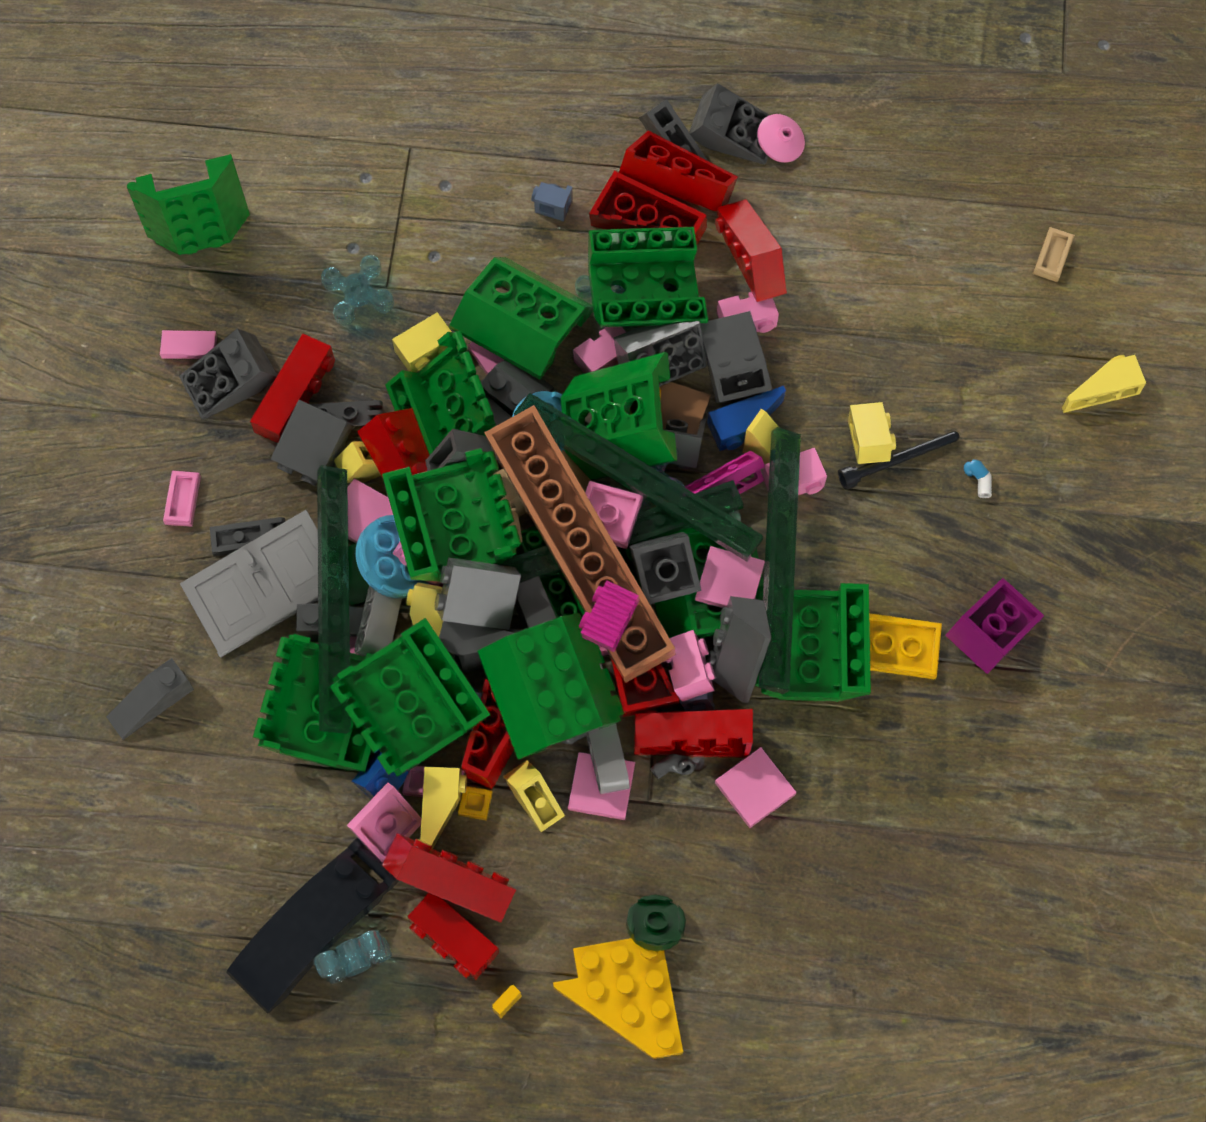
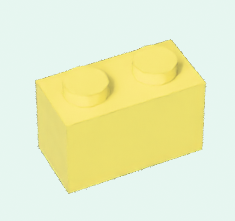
[392,312,452,372]
[848,402,896,464]

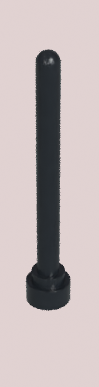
[838,431,960,490]

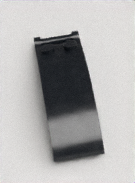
[226,838,400,1014]

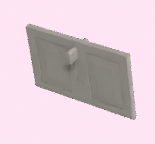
[180,510,349,657]

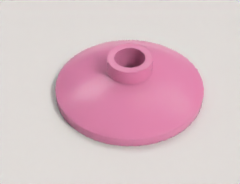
[757,114,805,163]

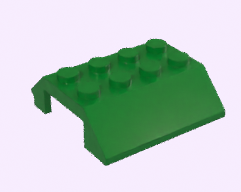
[127,154,250,255]
[385,331,496,455]
[382,448,521,582]
[755,581,871,702]
[477,613,625,760]
[330,618,490,777]
[253,634,373,772]

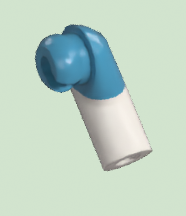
[964,459,992,498]

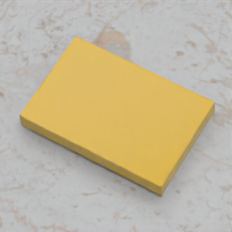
[869,613,942,679]

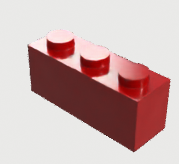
[407,893,499,980]

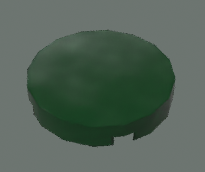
[626,895,686,951]

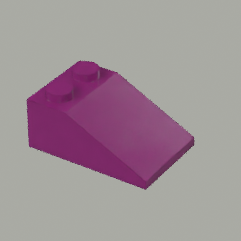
[945,578,1044,674]

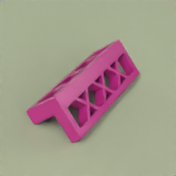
[657,451,765,531]

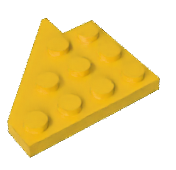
[553,938,683,1059]

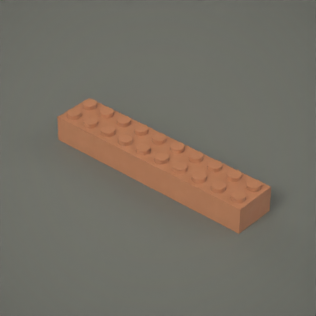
[484,405,676,683]

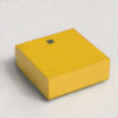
[458,786,493,821]
[492,985,522,1018]

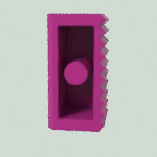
[579,581,640,652]

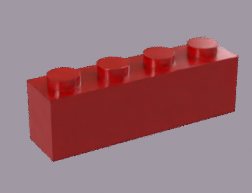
[250,334,335,443]

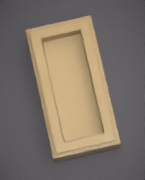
[1033,227,1075,282]

